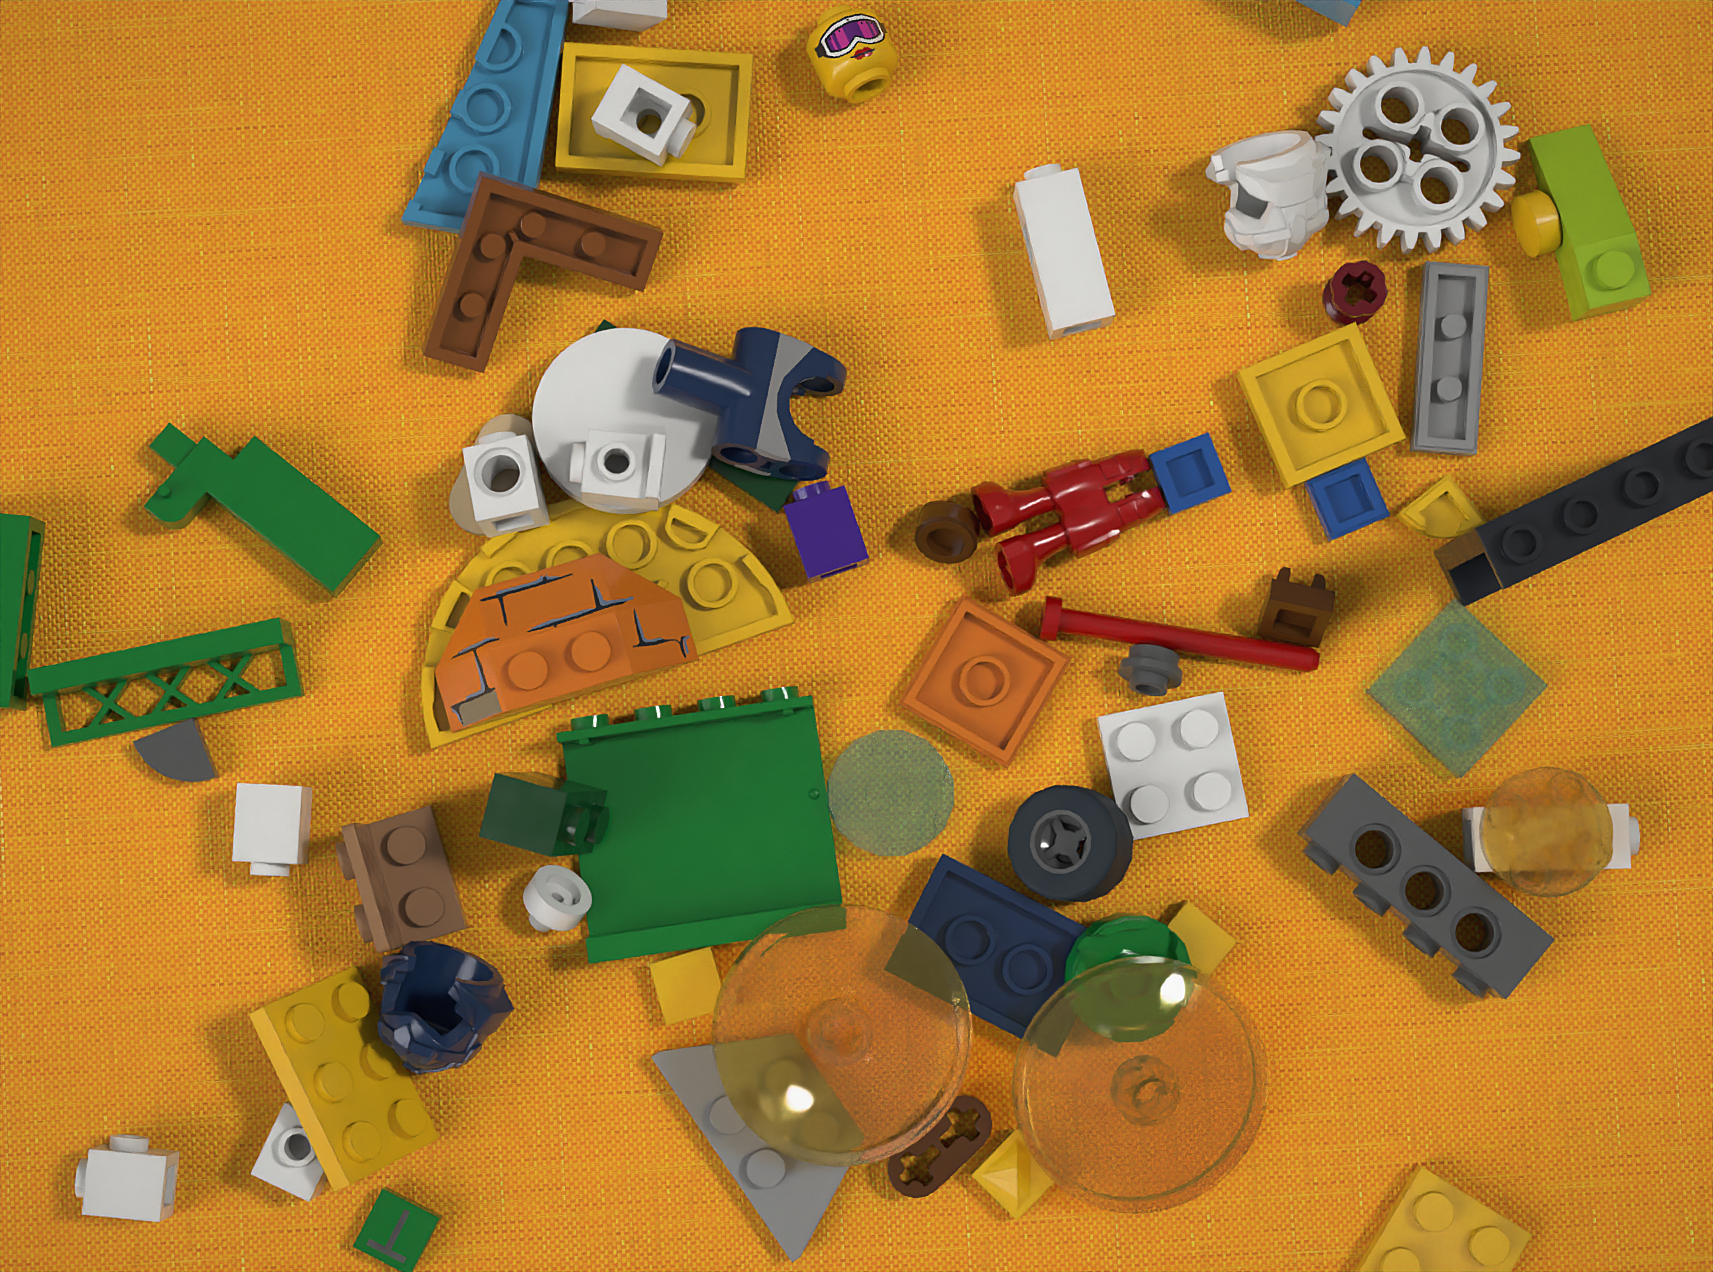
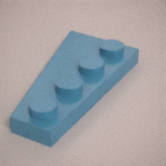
[401,0,572,234]

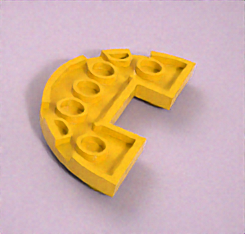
[421,498,795,750]

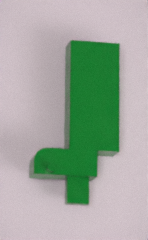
[144,422,383,598]

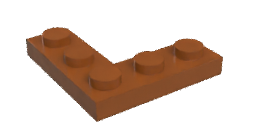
[421,171,664,373]

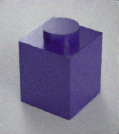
[784,481,869,584]

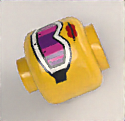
[806,4,899,104]

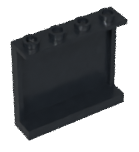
[1433,416,1713,608]

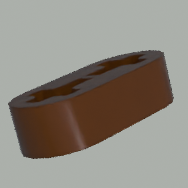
[887,1093,992,1198]

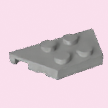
[651,1031,864,1263]

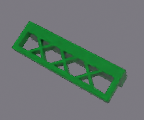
[26,617,305,748]

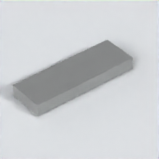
[1410,261,1489,457]

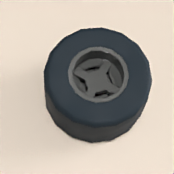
[1007,785,1134,902]

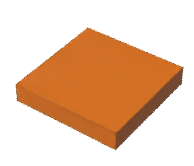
[898,594,1072,769]

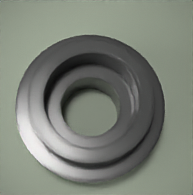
[1118,644,1183,696]

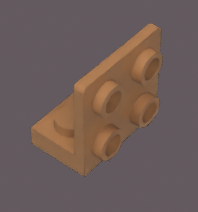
[336,805,469,953]

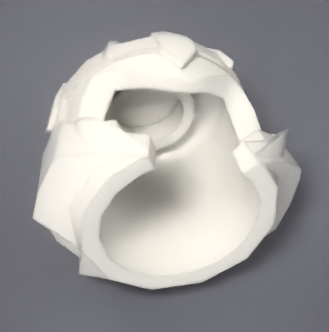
[1205,130,1331,261]

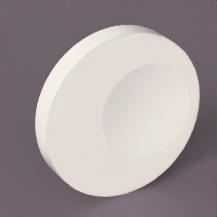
[532,328,718,514]

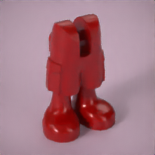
[971,449,1167,597]

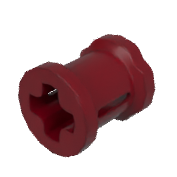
[1322,260,1388,326]

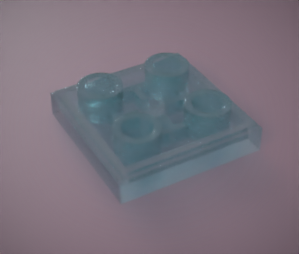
[1365,598,1548,779]

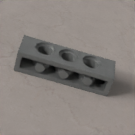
[1296,773,1555,1000]

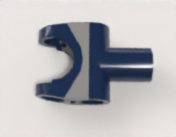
[652,327,847,481]

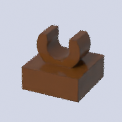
[1256,567,1335,648]

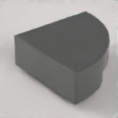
[133,718,220,782]

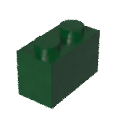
[479,771,609,857]

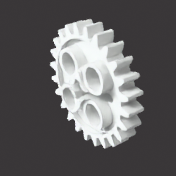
[1314,46,1521,254]

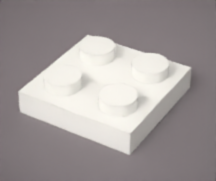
[1096,691,1249,840]

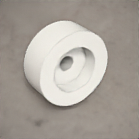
[523,865,592,932]

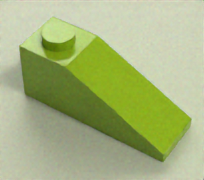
[1527,124,1652,322]

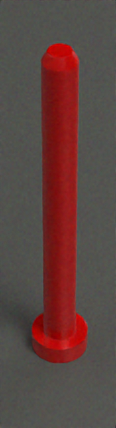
[1039,595,1320,673]

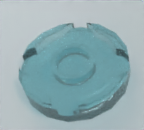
[827,730,954,856]

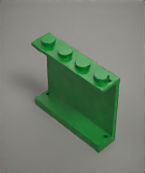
[556,686,846,964]

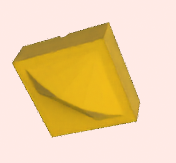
[971,1128,1062,1221]

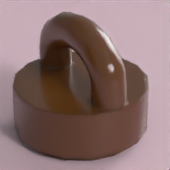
[915,500,980,564]

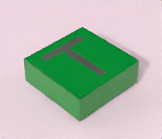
[353,1186,442,1272]

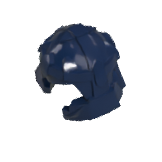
[378,941,514,1074]

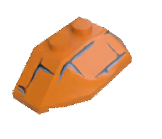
[434,553,699,733]

